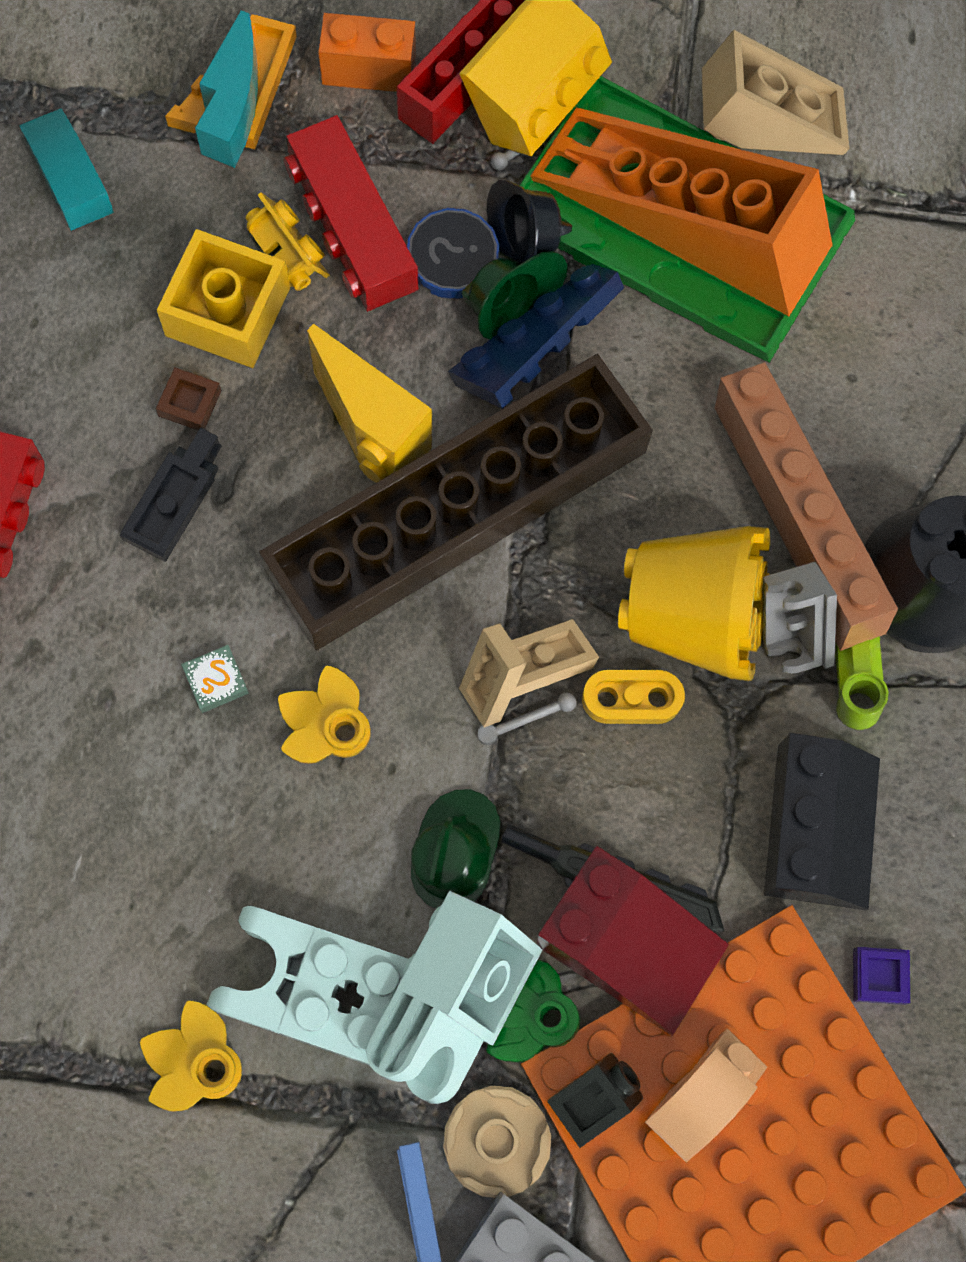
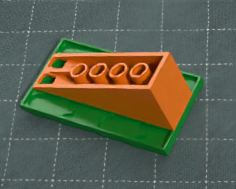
[519,76,855,363]

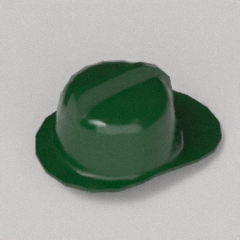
[462,251,568,339]
[411,789,501,909]

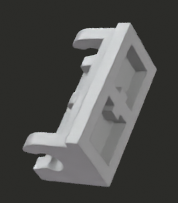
[763,562,837,674]

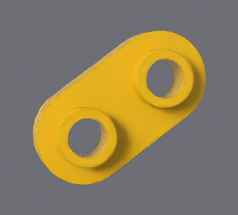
[582,670,685,724]

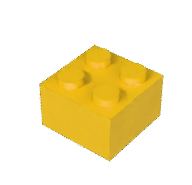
[157,229,290,368]

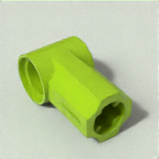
[835,636,889,730]

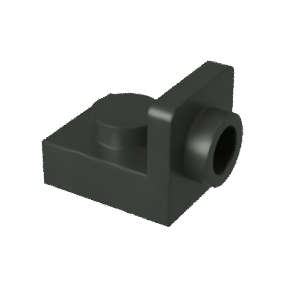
[547,1053,643,1148]

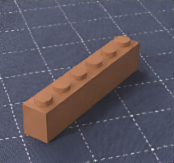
[715,362,898,651]

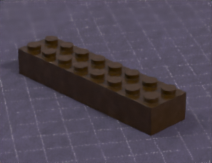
[259,353,653,651]

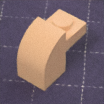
[645,1029,767,1162]

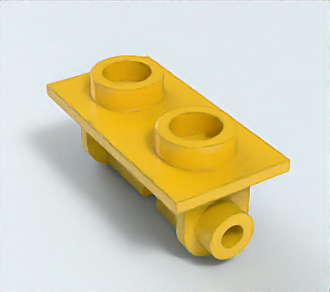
[246,192,330,291]

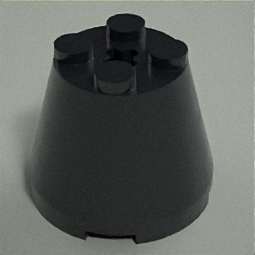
[864,495,966,653]

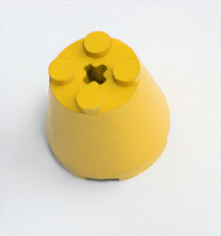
[618,526,771,681]

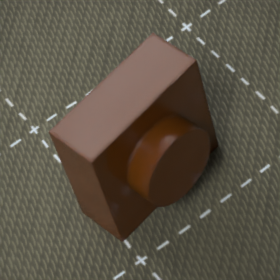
[156,367,222,431]

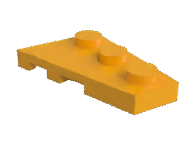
[165,14,297,149]

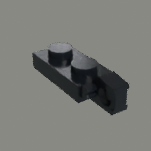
[120,428,222,562]

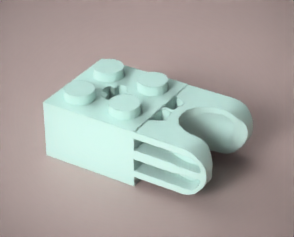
[366,891,542,1104]
[207,906,408,1066]

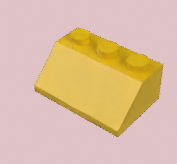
[459,0,612,156]

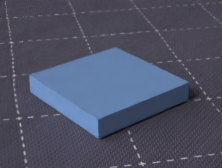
[397,1141,441,1262]

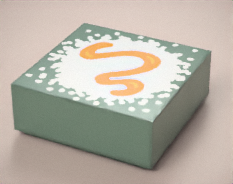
[181,645,249,713]

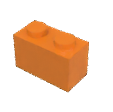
[319,13,416,92]

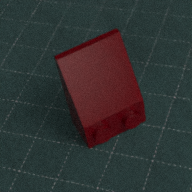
[537,845,729,1036]

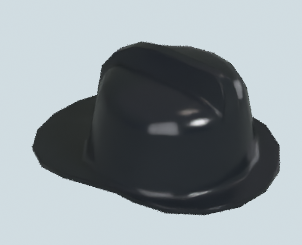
[486,180,572,264]

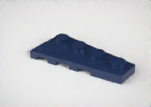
[448,264,624,409]

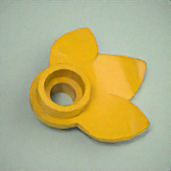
[278,665,371,764]
[140,1001,242,1111]

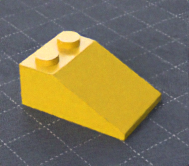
[307,323,432,483]

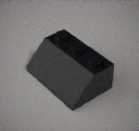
[764,733,880,911]

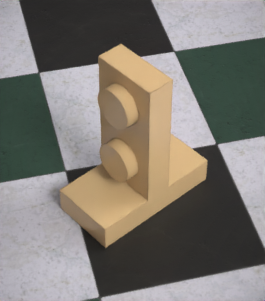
[459,619,599,728]

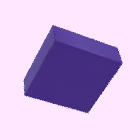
[853,947,911,1005]

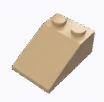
[702,30,850,155]

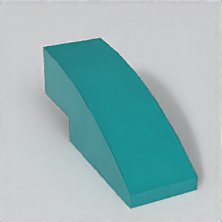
[195,10,258,168]
[19,108,114,231]

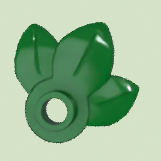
[486,960,580,1063]

